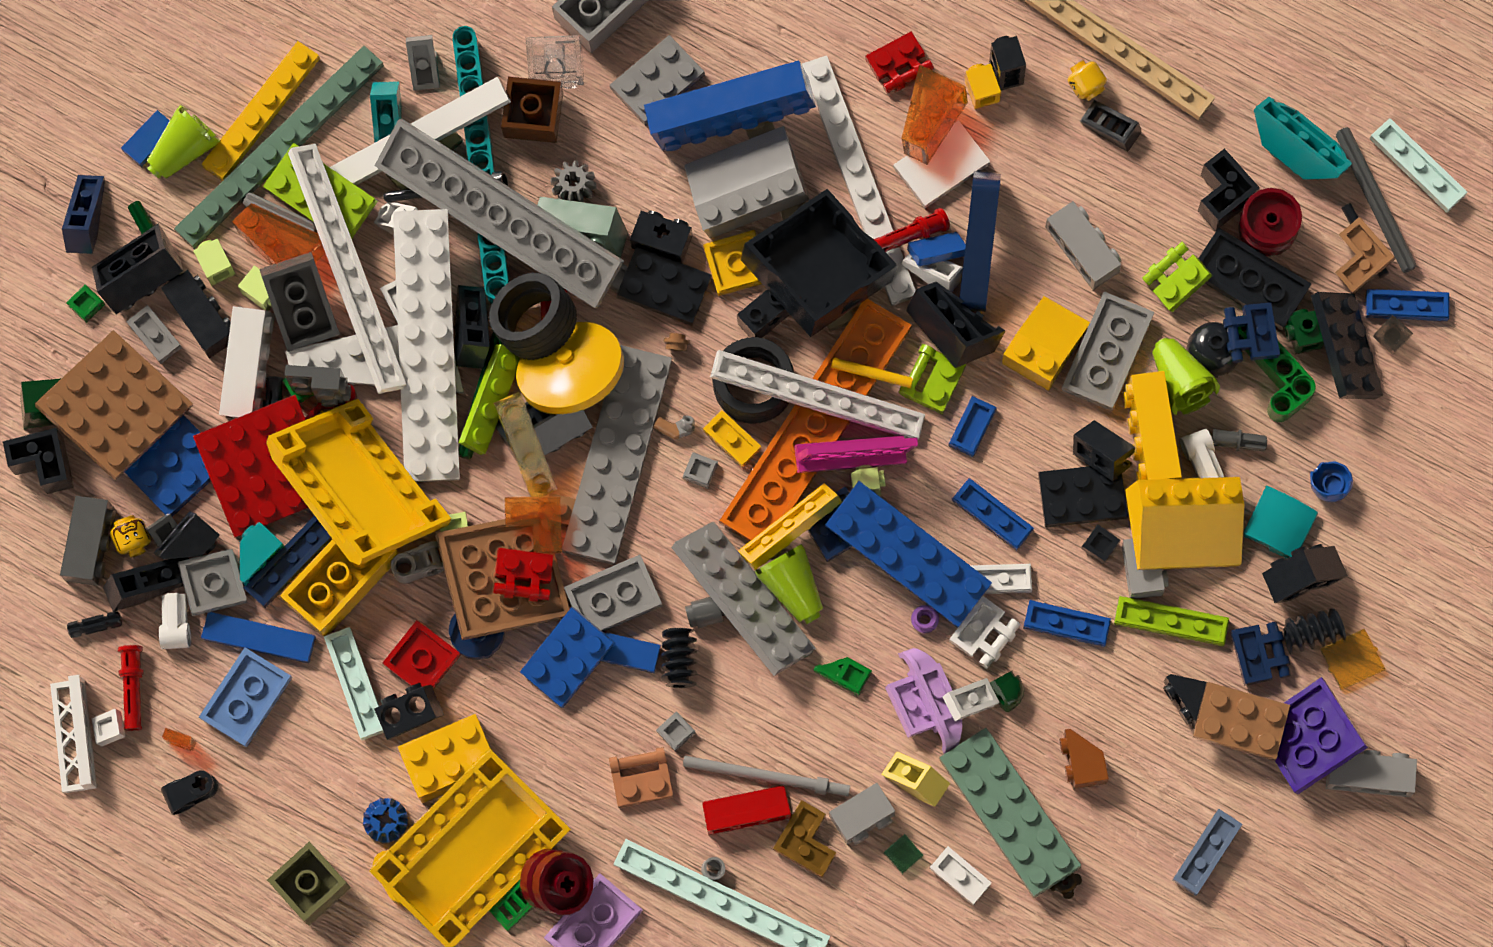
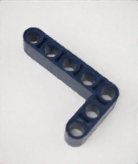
[960,171,1001,312]

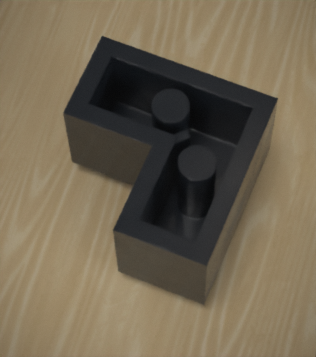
[1198,148,1260,231]
[3,428,74,494]
[1262,544,1348,603]

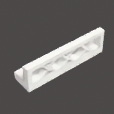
[50,675,97,794]

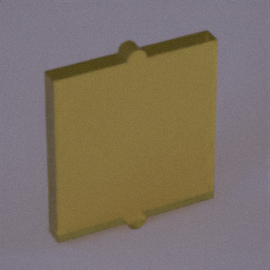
[1320,628,1386,691]

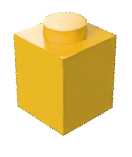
[965,63,1001,109]

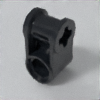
[161,770,219,815]

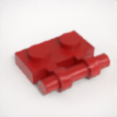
[865,31,934,94]
[493,547,553,602]

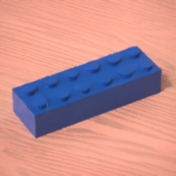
[644,60,816,151]
[825,481,992,628]

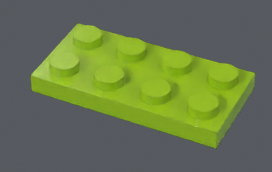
[263,143,378,239]

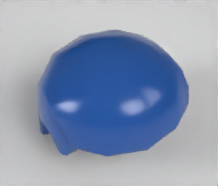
[1310,461,1353,502]

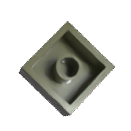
[267,841,351,926]

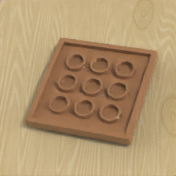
[35,330,193,481]
[436,511,570,640]

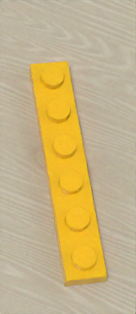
[202,41,320,181]

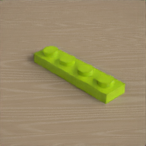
[459,344,520,455]

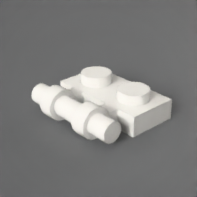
[949,596,1020,669]

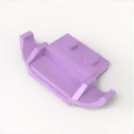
[885,648,962,754]

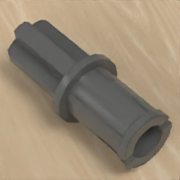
[1212,428,1268,451]

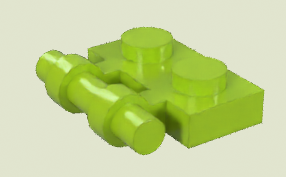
[1142,241,1213,312]

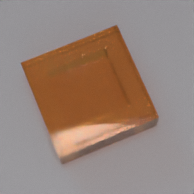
[162,728,196,751]

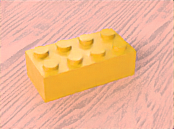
[1123,371,1182,480]
[280,539,398,637]

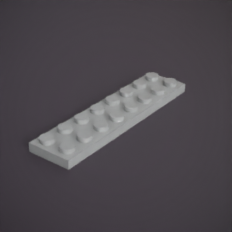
[562,345,672,565]

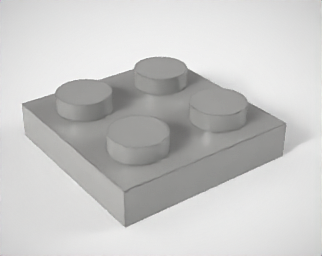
[178,549,247,616]

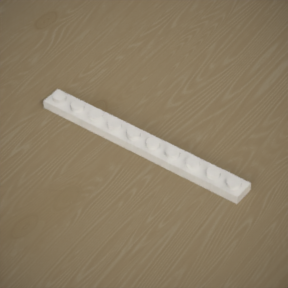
[802,55,916,306]
[288,144,406,394]

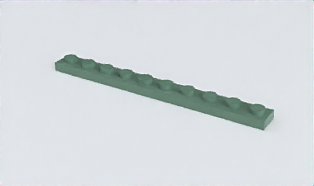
[174,46,384,249]

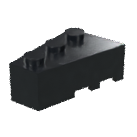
[906,282,1005,368]

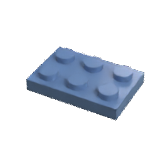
[199,648,293,748]

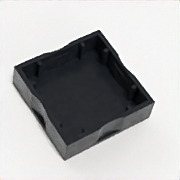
[741,189,898,337]

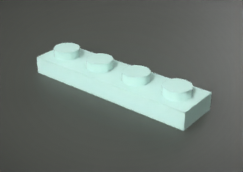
[1370,118,1467,213]
[324,627,384,740]

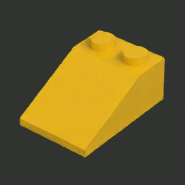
[1002,296,1090,391]

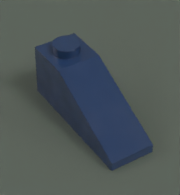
[62,175,105,254]

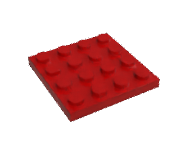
[193,395,309,538]

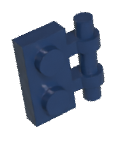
[1223,303,1280,363]
[1231,622,1291,686]

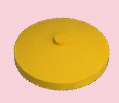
[516,322,624,414]

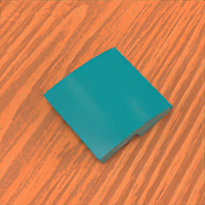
[1243,485,1318,559]

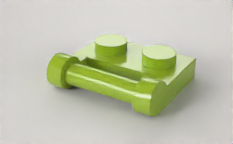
[898,344,966,415]

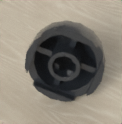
[1186,322,1238,378]

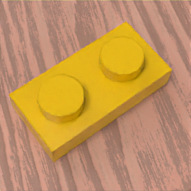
[703,410,761,468]

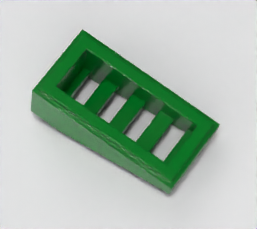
[489,880,535,932]

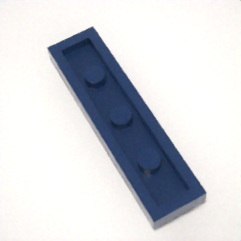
[244,515,332,608]

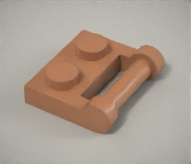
[609,747,673,808]

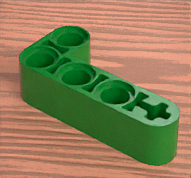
[1238,315,1316,422]

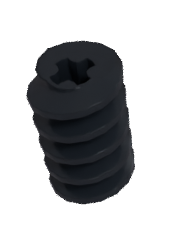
[1283,608,1346,654]
[662,628,697,688]

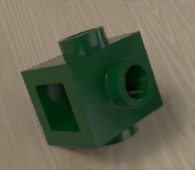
[1284,309,1324,355]

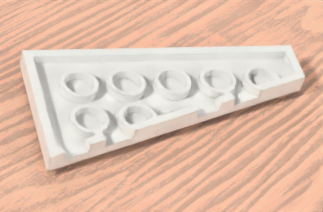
[285,325,464,394]

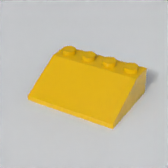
[1125,477,1244,570]

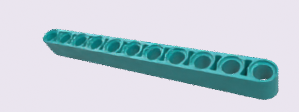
[452,26,510,304]

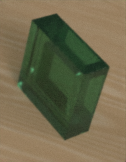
[884,834,924,875]

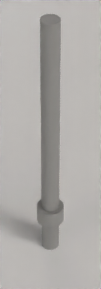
[683,756,851,796]

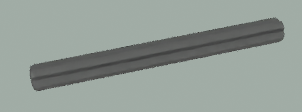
[1336,127,1416,273]

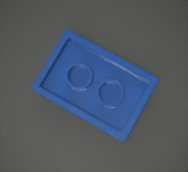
[520,607,615,707]

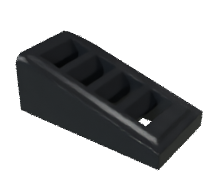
[1080,100,1142,152]

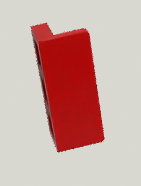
[702,786,791,836]

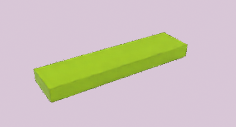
[1114,596,1229,646]

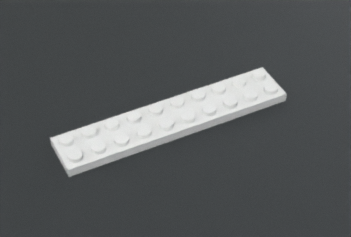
[393,209,460,482]

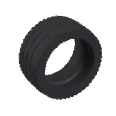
[489,273,577,360]
[712,337,794,424]

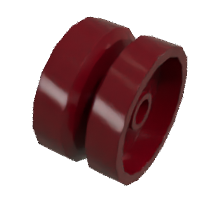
[1238,188,1303,257]
[520,849,594,915]

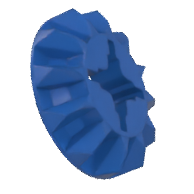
[363,798,408,843]

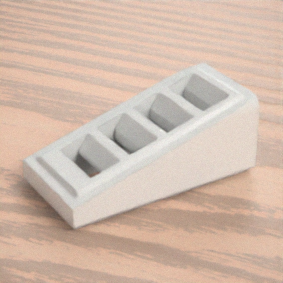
[902,253,963,292]

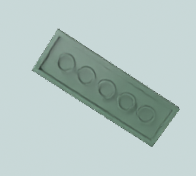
[939,728,1081,898]

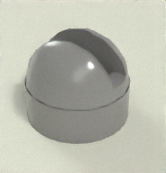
[701,857,725,881]

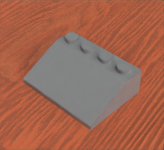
[684,126,810,239]

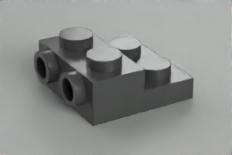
[285,365,351,408]

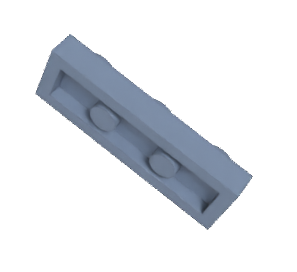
[1172,809,1242,896]

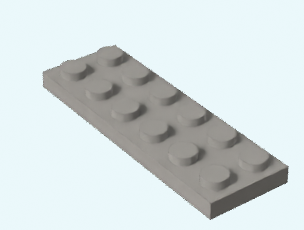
[671,521,816,676]

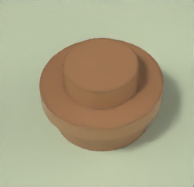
[663,333,691,351]

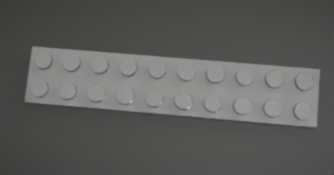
[374,119,624,308]

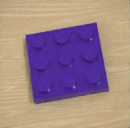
[1274,677,1368,795]

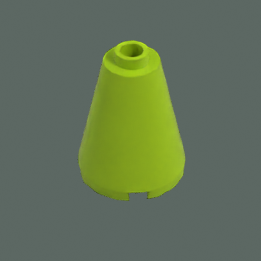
[147,104,220,179]
[1152,338,1220,415]
[754,544,823,624]

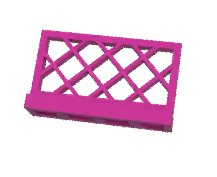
[795,436,918,473]

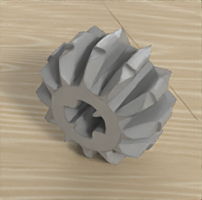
[550,160,596,203]

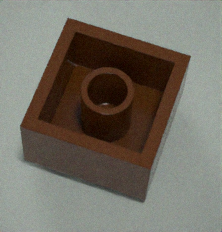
[501,76,564,143]

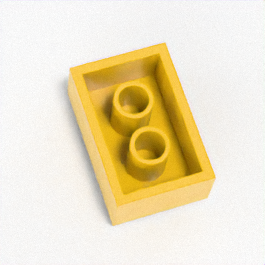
[398,714,491,803]

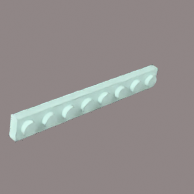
[613,839,830,947]

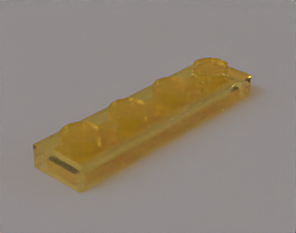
[494,392,558,501]

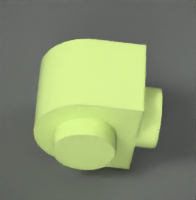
[851,465,886,496]

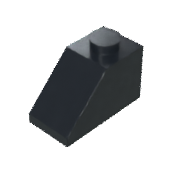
[154,511,220,559]

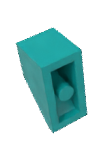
[370,81,402,143]
[240,522,284,586]

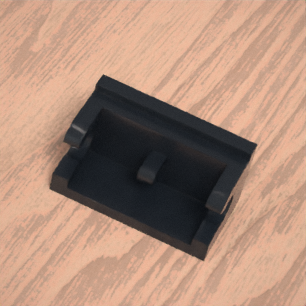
[1073,420,1135,481]

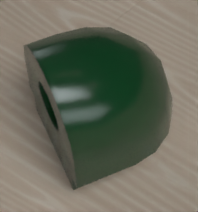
[989,671,1024,712]

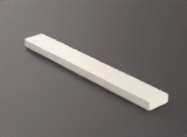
[330,77,511,185]
[710,350,925,441]

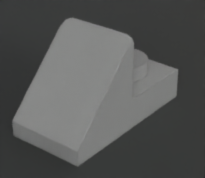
[406,35,440,91]

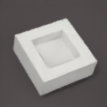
[91,709,126,746]

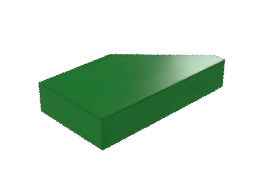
[813,657,872,696]

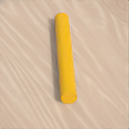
[831,358,913,388]

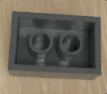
[260,252,340,352]

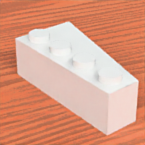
[219,306,275,417]

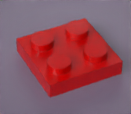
[382,620,461,689]

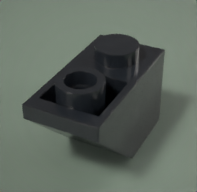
[1163,674,1207,729]

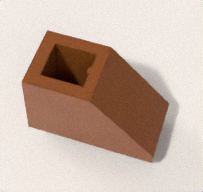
[1059,729,1109,789]

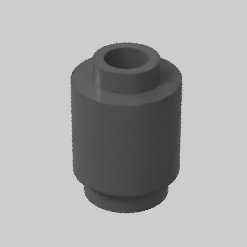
[685,597,725,629]

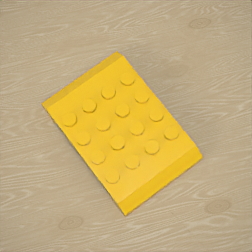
[266,399,452,565]
[369,749,571,947]

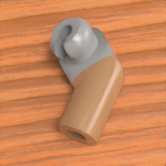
[653,416,695,439]

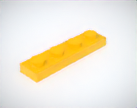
[738,483,842,570]

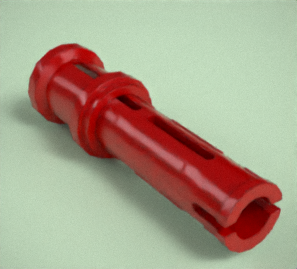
[874,208,950,252]
[118,645,144,731]

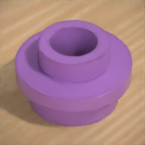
[911,605,939,633]

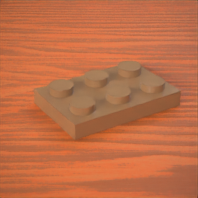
[1193,682,1290,760]

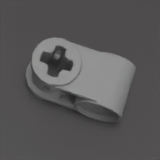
[391,541,444,584]

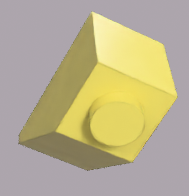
[881,752,950,807]

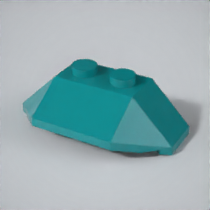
[1254,97,1352,180]

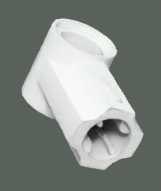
[1180,429,1224,478]
[159,593,191,649]

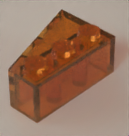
[901,65,968,165]
[232,203,325,265]

